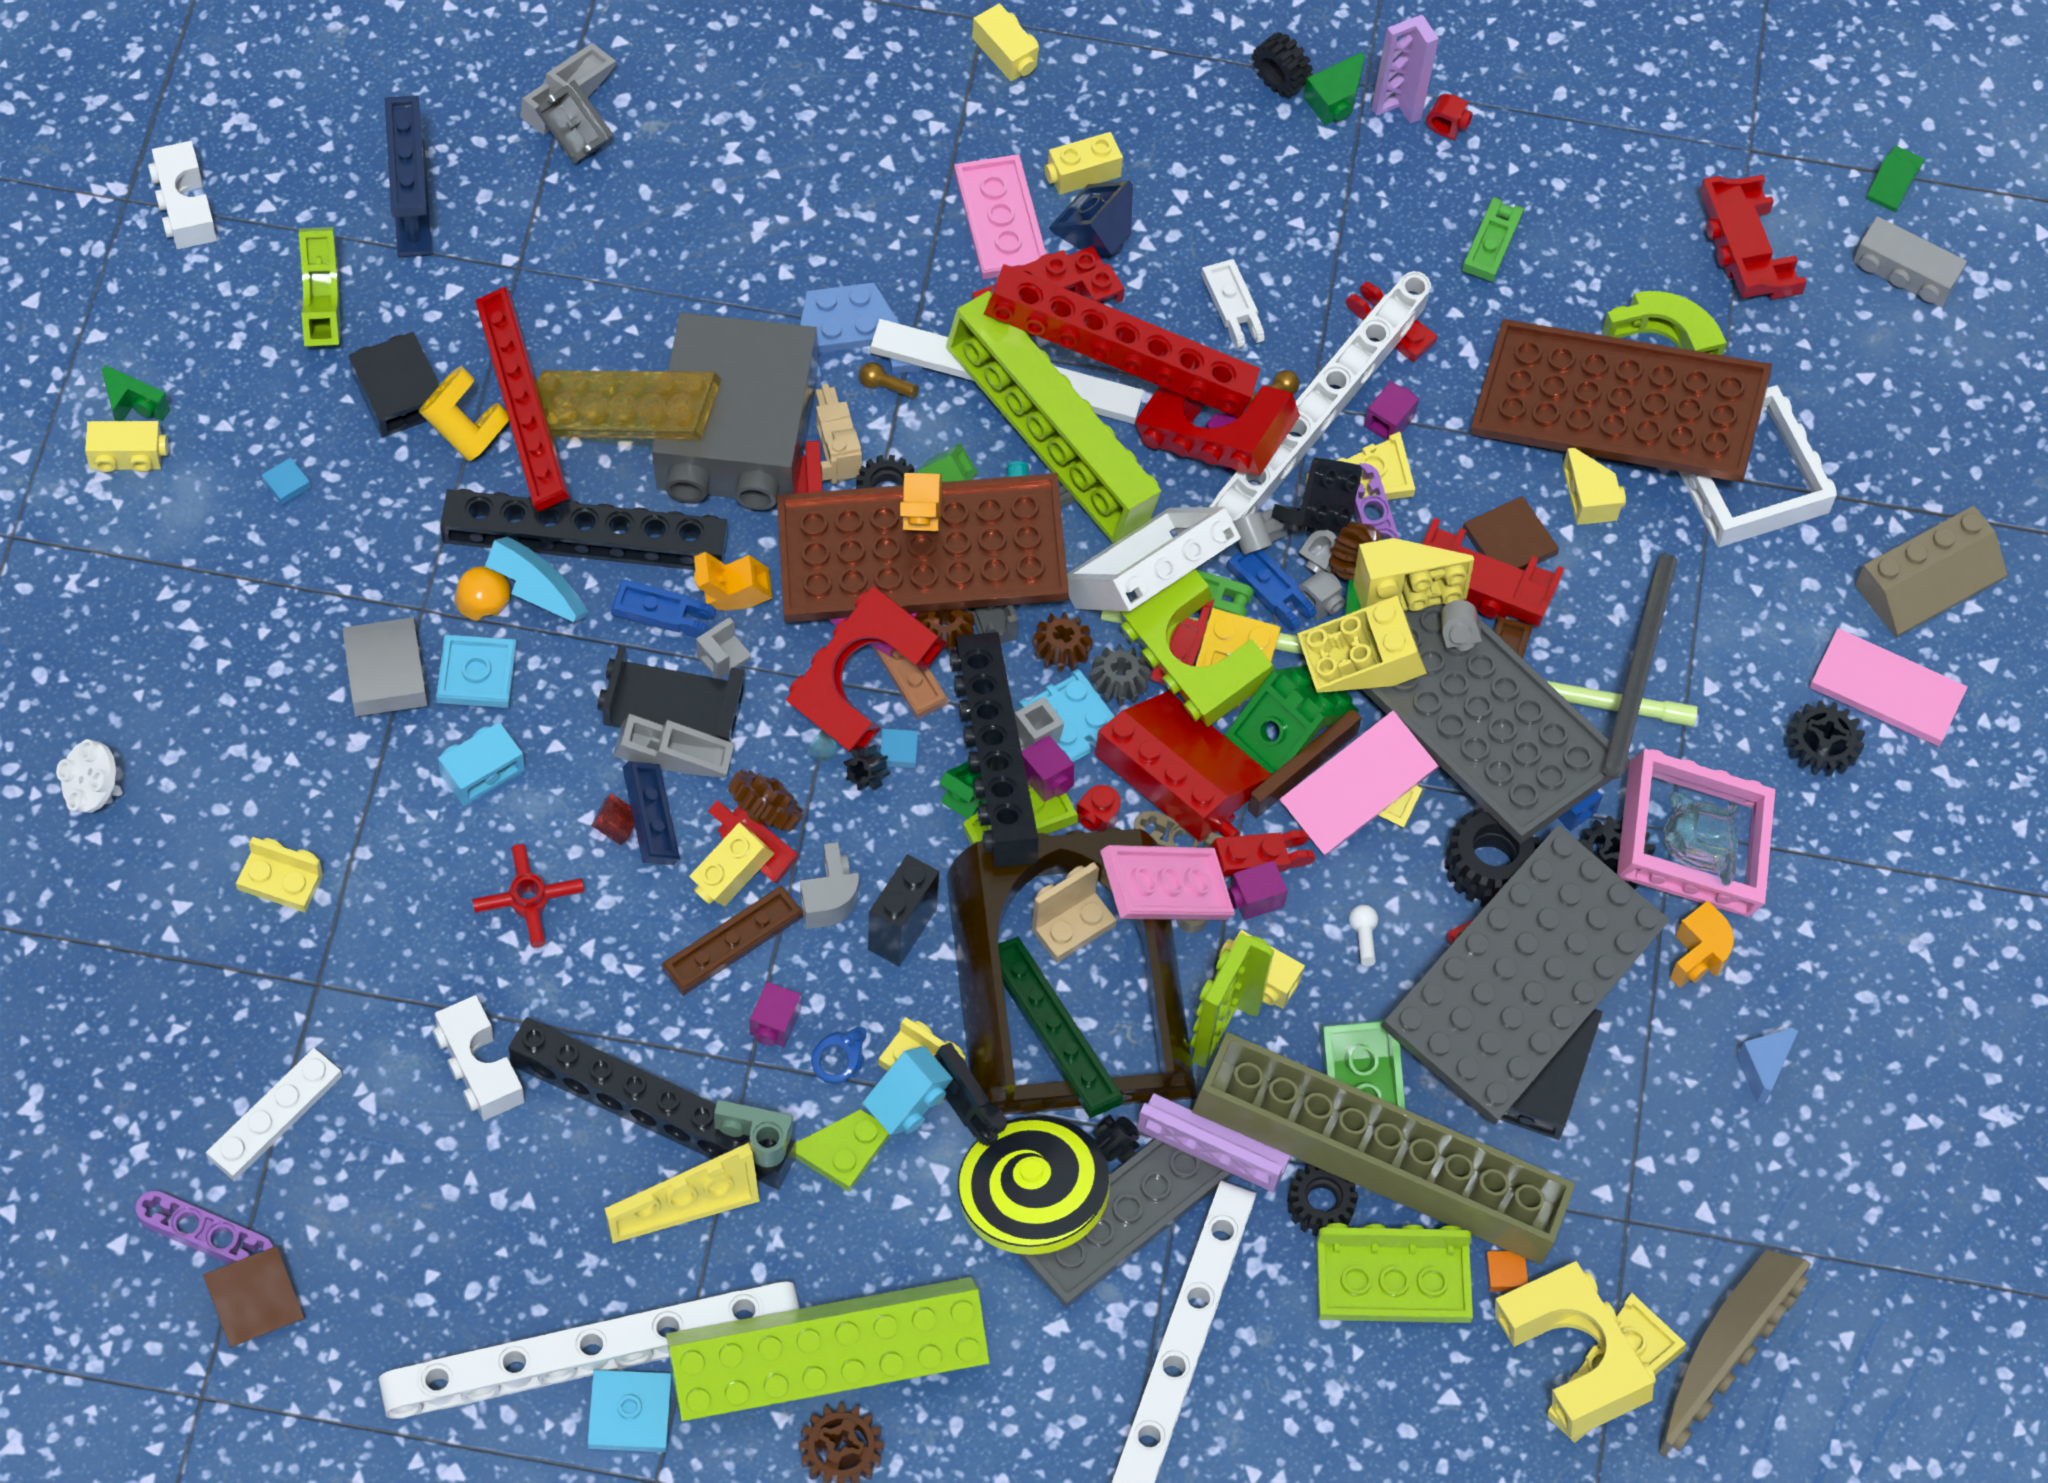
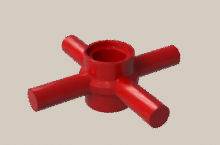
[472,844,584,948]

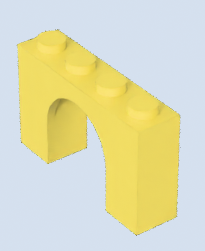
[1495,1261,1656,1439]

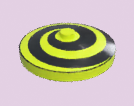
[958,1116,1110,1255]

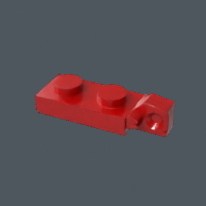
[708,800,800,884]

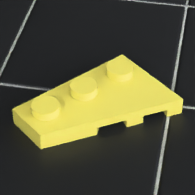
[1305,431,1415,500]

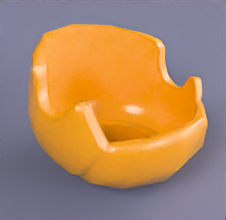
[454,566,511,621]

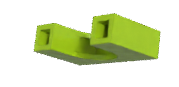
[1120,569,1274,728]

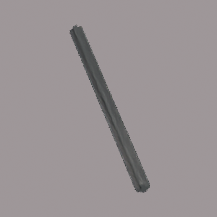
[1603,553,1678,779]

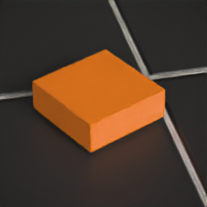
[1485,1251,1528,1292]

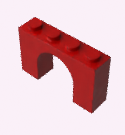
[1135,385,1300,476]
[785,586,947,752]

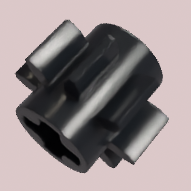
[843,745,891,791]
[1093,1115,1140,1164]

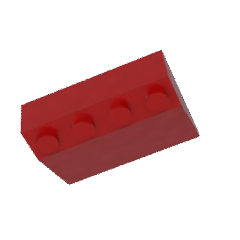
[1095,691,1272,842]

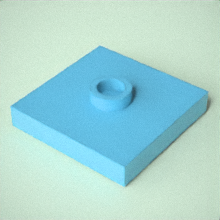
[436,635,517,708]
[587,1370,672,1452]

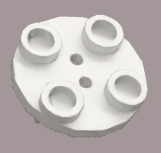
[56,739,122,813]

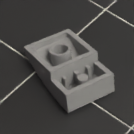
[343,617,427,717]

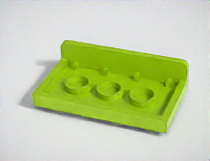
[1190,933,1274,1068]
[1316,1223,1473,1323]

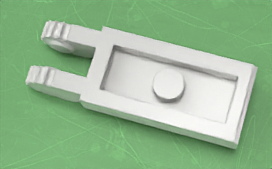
[1201,259,1265,348]

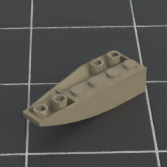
[1659,1250,1811,1458]

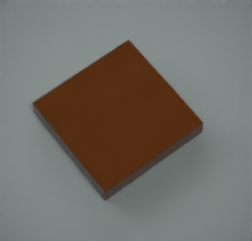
[1462,496,1559,570]
[203,1246,304,1348]

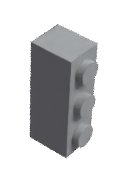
[1853,216,1967,308]

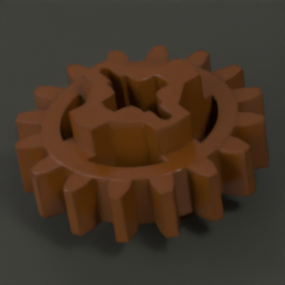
[728,769,803,832]
[799,1404,884,1483]

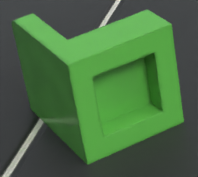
[916,443,978,482]

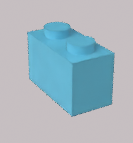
[438,722,525,806]
[862,1046,953,1135]

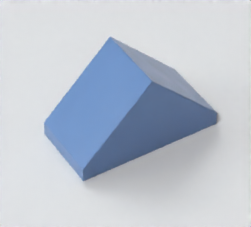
[1737,1028,1798,1106]

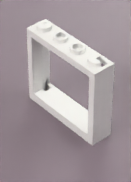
[1678,385,1837,548]
[1067,507,1241,611]

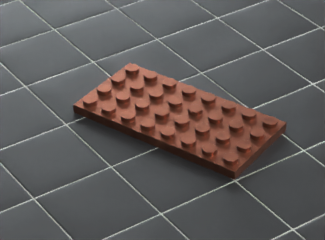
[1471,319,1772,482]
[777,473,1069,622]

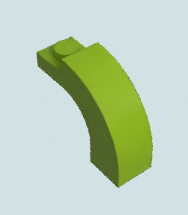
[298,227,341,346]
[1602,291,1727,355]

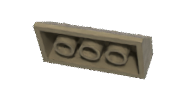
[1855,506,2008,638]

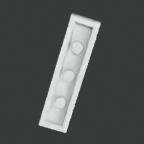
[206,1048,342,1182]

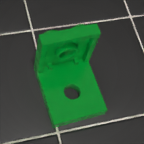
[1224,665,1360,775]

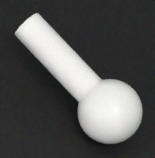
[1349,905,1378,967]

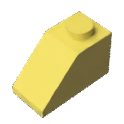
[1562,448,1626,525]

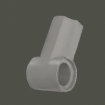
[1233,509,1288,555]

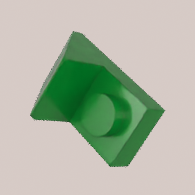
[1866,145,1925,213]
[102,365,170,422]
[939,762,982,819]

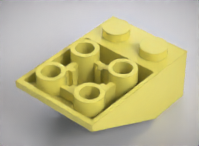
[1353,538,1474,611]
[1297,595,1427,693]

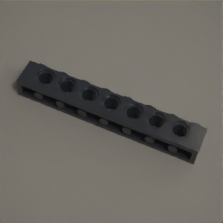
[440,489,728,570]
[950,632,1039,867]
[508,1017,796,1190]

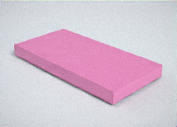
[954,154,1046,280]
[1809,628,1968,747]
[1280,711,1439,857]
[1100,845,1235,920]

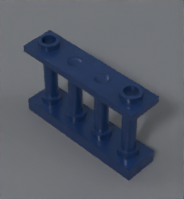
[384,95,432,257]

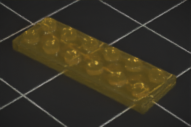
[537,370,721,439]

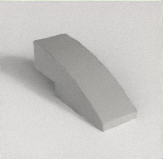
[520,43,616,135]
[613,714,734,778]

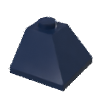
[1049,180,1133,257]

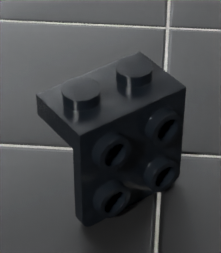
[1271,457,1362,533]

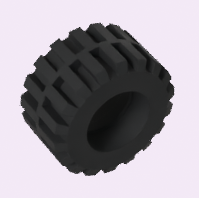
[1444,807,1541,906]

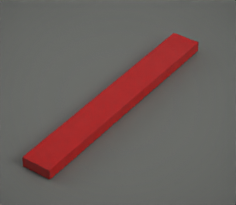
[475,286,570,512]

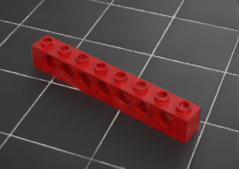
[984,264,1260,418]

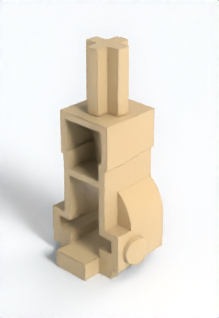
[815,384,862,484]

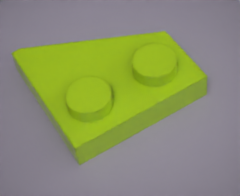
[796,1109,891,1192]

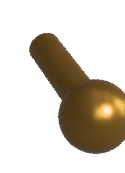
[858,362,919,398]
[1247,370,1300,406]

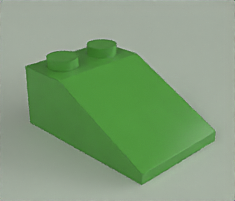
[1319,1019,1405,1109]

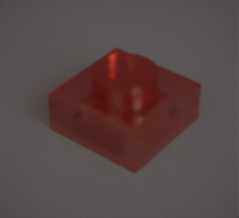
[591,793,634,845]

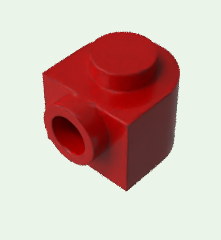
[1426,94,1473,141]
[1076,785,1121,832]

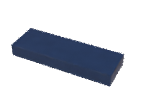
[622,761,680,865]

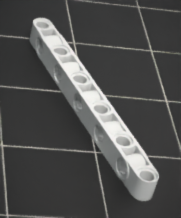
[1209,271,1431,521]
[1112,1180,1257,1483]
[378,1282,800,1419]

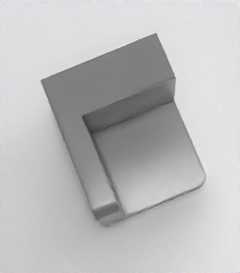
[696,617,751,679]

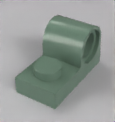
[714,1100,793,1167]

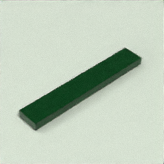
[998,936,1123,1118]

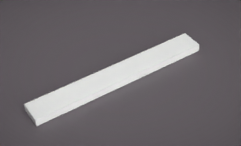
[870,319,1144,424]

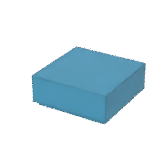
[261,457,311,505]
[880,729,918,768]

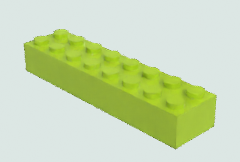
[946,291,1161,543]
[666,1277,989,1421]

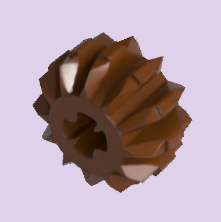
[1329,521,1383,581]
[916,608,974,655]
[1032,611,1093,674]

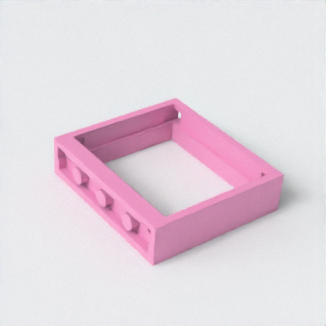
[1617,749,1775,918]

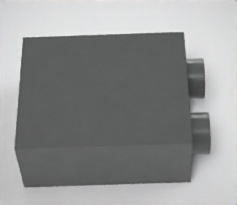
[652,312,819,510]

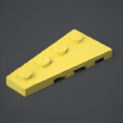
[604,1143,760,1243]
[1548,1293,1686,1443]

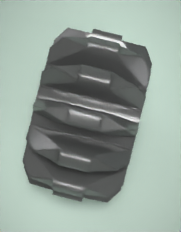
[1090,644,1151,707]

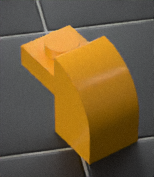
[900,473,942,531]
[694,552,772,611]
[1670,900,1734,988]

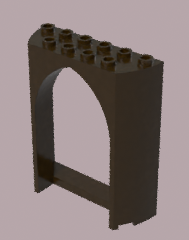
[946,827,1197,1115]

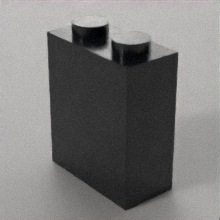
[348,332,439,438]
[868,854,939,967]

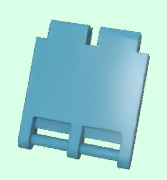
[1018,669,1115,762]

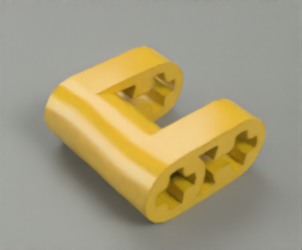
[419,366,509,461]

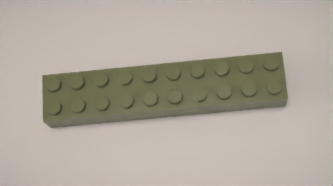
[1192,1032,1576,1265]

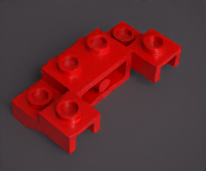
[1700,175,1807,300]
[972,246,1125,337]
[1422,517,1565,627]

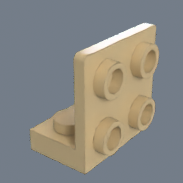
[1031,862,1117,963]

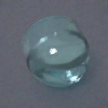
[806,730,837,762]

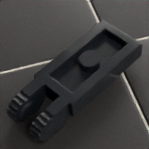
[934,1043,1008,1147]

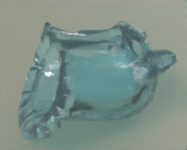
[1663,792,1738,886]

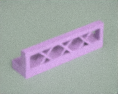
[1371,14,1439,124]
[1137,1093,1291,1193]

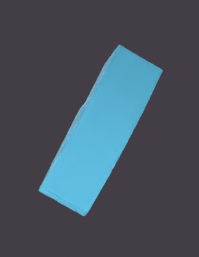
[485,536,589,622]

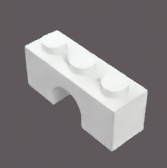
[148,141,217,249]
[432,995,525,1121]

